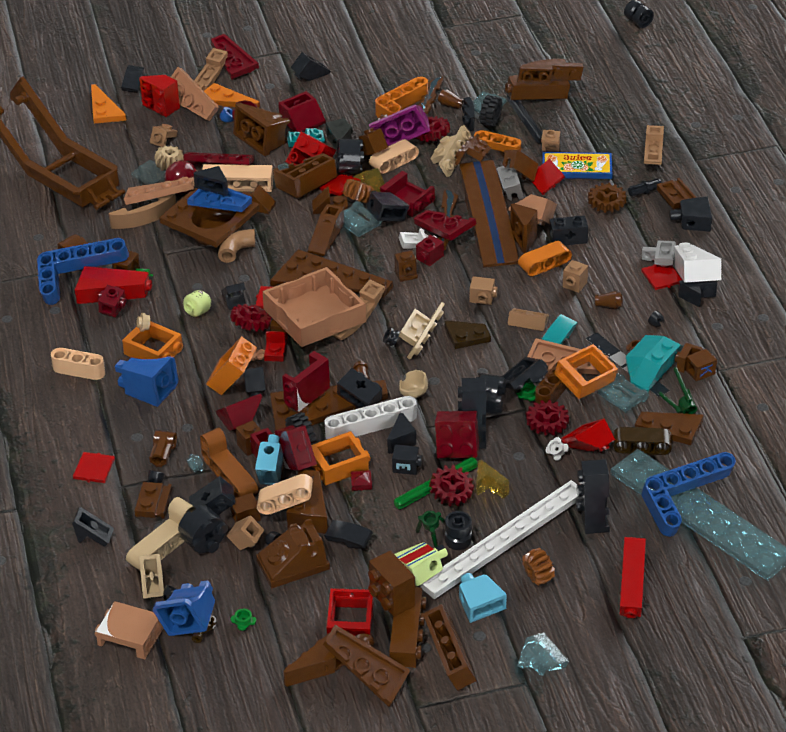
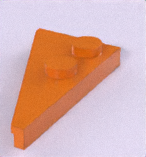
[204,83,260,108]
[91,84,126,124]

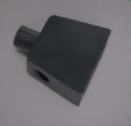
[367,191,409,221]
[669,196,712,232]

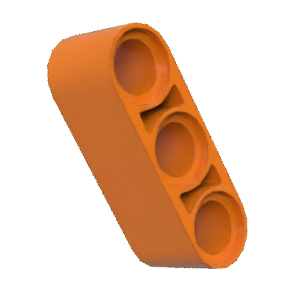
[518,241,572,276]

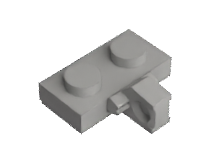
[642,241,676,266]

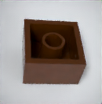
[368,550,415,617]

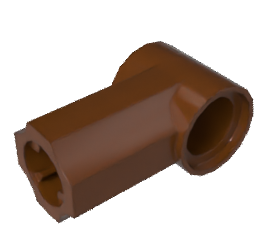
[149,430,177,467]

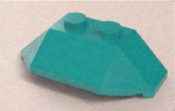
[625,335,684,393]

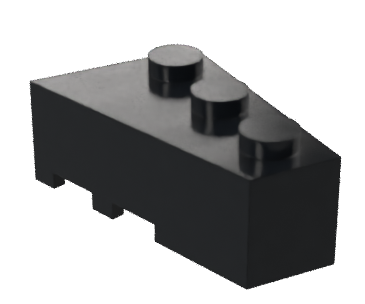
[458,378,486,449]
[576,459,610,534]

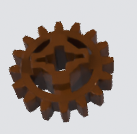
[588,183,626,213]

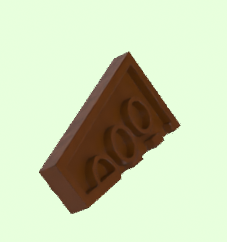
[323,625,410,707]

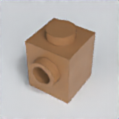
[563,260,588,293]
[470,276,498,305]
[227,515,264,550]

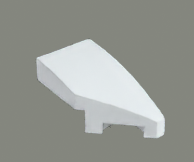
[399,228,437,249]

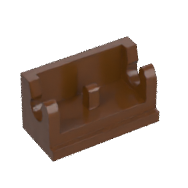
[503,149,538,182]

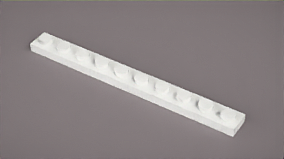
[420,480,579,599]

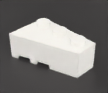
[674,243,721,282]

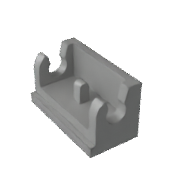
[497,164,524,201]

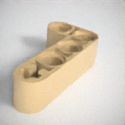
[126,497,196,570]

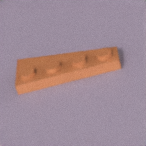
[171,67,219,121]
[124,177,195,205]
[527,338,608,375]

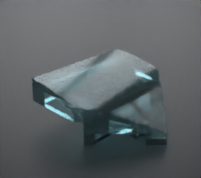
[517,633,568,676]

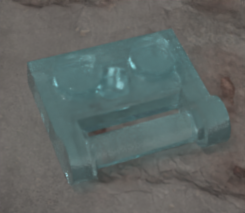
[344,201,382,237]
[597,373,649,412]

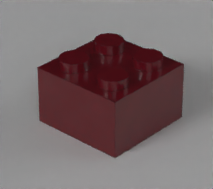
[435,411,479,458]

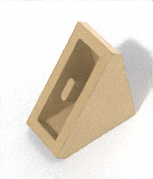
[139,554,164,598]

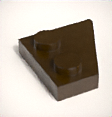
[444,320,491,349]

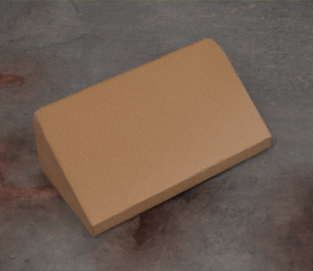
[508,308,549,331]

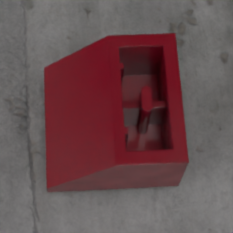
[278,91,326,132]

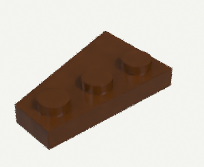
[635,411,704,445]

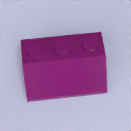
[369,104,430,146]

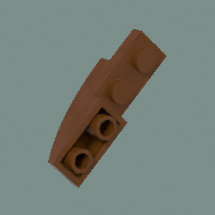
[517,59,584,83]

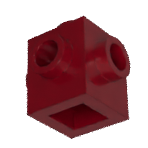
[98,284,127,318]

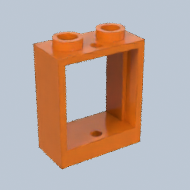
[122,321,183,359]
[206,336,257,395]
[555,344,618,399]
[311,431,370,486]

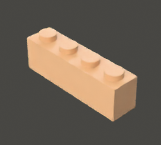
[202,164,273,192]

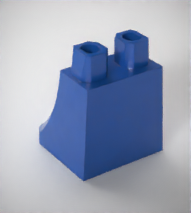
[115,356,178,407]
[153,581,215,636]

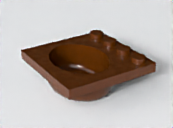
[159,188,260,248]

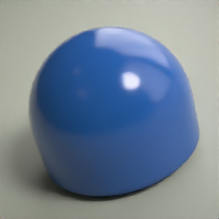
[220,107,234,122]

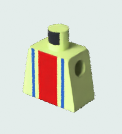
[395,543,448,586]

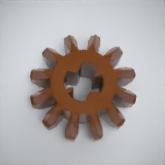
[343,179,374,203]
[522,548,555,585]

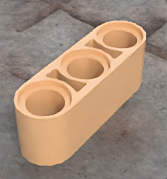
[369,139,419,174]
[51,348,105,380]
[257,474,313,515]

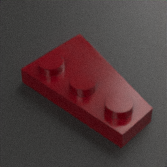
[413,210,476,241]

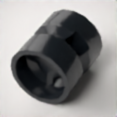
[624,0,654,28]
[445,511,472,550]

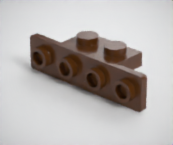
[454,134,492,166]

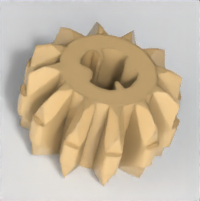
[154,145,184,170]

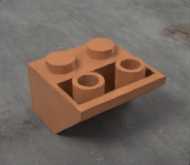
[509,194,557,226]

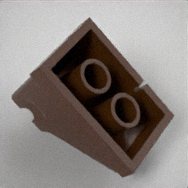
[233,103,290,156]
[256,519,330,589]

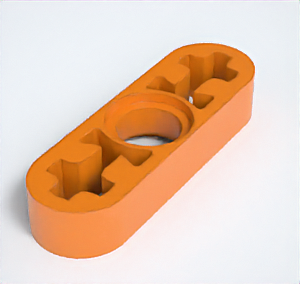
[474,130,521,152]

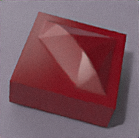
[351,470,372,491]

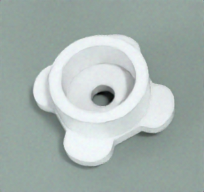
[546,437,569,461]

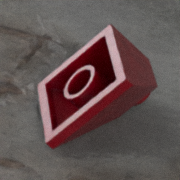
[215,393,262,431]

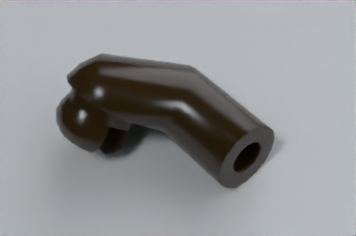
[192,615,217,643]

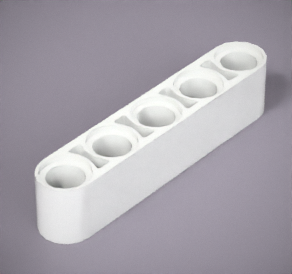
[325,396,417,439]

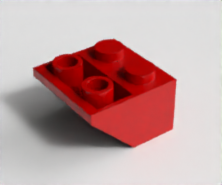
[139,75,180,117]
[285,131,336,166]

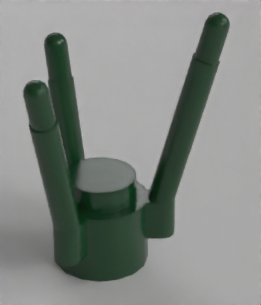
[658,367,697,414]
[415,510,445,548]

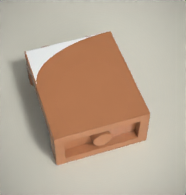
[95,601,163,660]

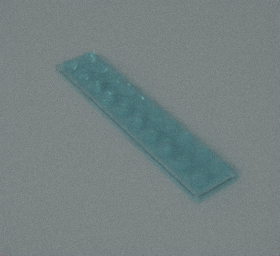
[611,449,786,581]

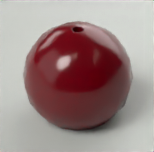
[164,160,197,195]

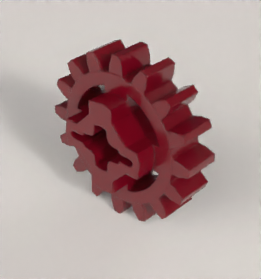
[416,116,450,142]
[230,304,272,332]
[526,400,569,436]
[429,465,474,506]

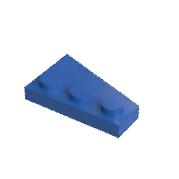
[187,188,252,212]

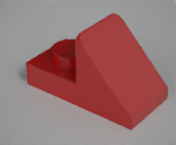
[264,331,288,362]

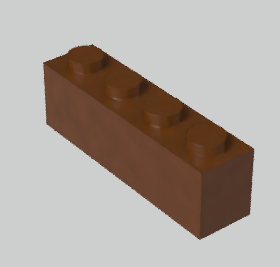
[389,588,426,668]
[423,604,477,691]

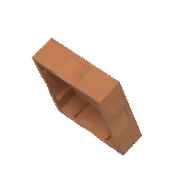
[263,267,366,347]

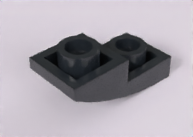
[121,65,144,93]
[462,97,475,132]
[324,520,373,549]

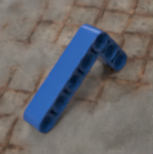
[37,238,129,305]
[641,452,736,537]

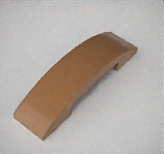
[194,48,228,91]
[644,125,664,165]
[109,194,176,229]
[332,280,385,340]

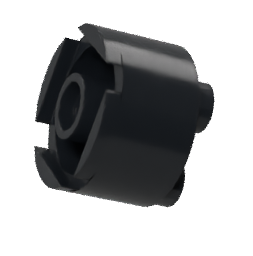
[336,139,364,174]
[476,373,507,415]
[178,505,228,553]

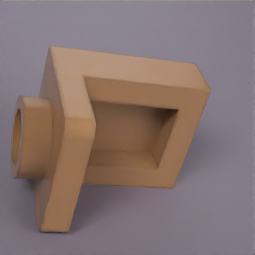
[150,124,178,147]
[541,130,560,152]

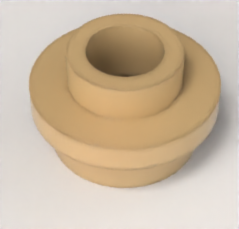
[137,313,150,332]

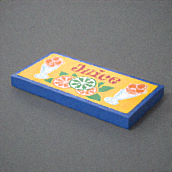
[542,152,612,179]

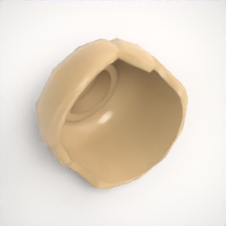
[399,370,428,399]

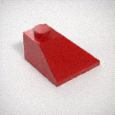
[560,418,615,452]

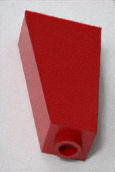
[75,266,152,304]
[619,537,646,618]

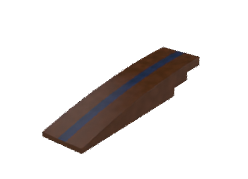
[459,160,519,268]

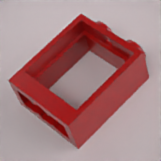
[327,589,374,636]

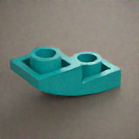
[287,128,325,147]
[542,314,577,344]

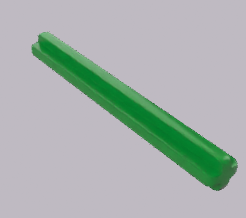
[394,457,478,509]

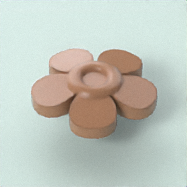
[250,349,265,361]

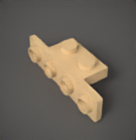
[430,125,471,177]
[399,302,444,359]

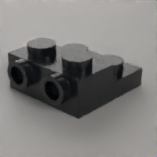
[502,357,548,390]

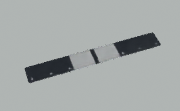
[586,333,670,397]

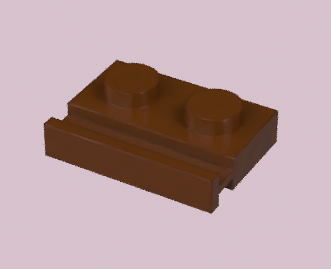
[657,178,697,209]
[135,482,172,519]

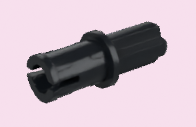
[628,178,661,196]

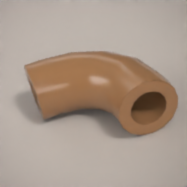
[218,229,256,263]

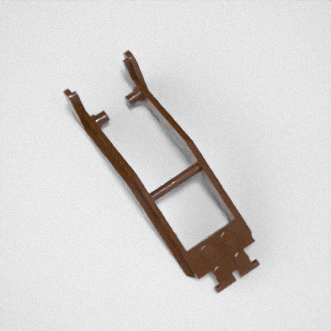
[0,76,125,210]

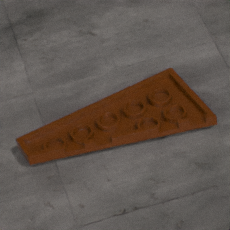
[270,249,393,298]
[270,380,388,430]

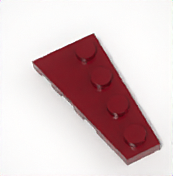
[211,34,259,80]
[184,152,254,165]

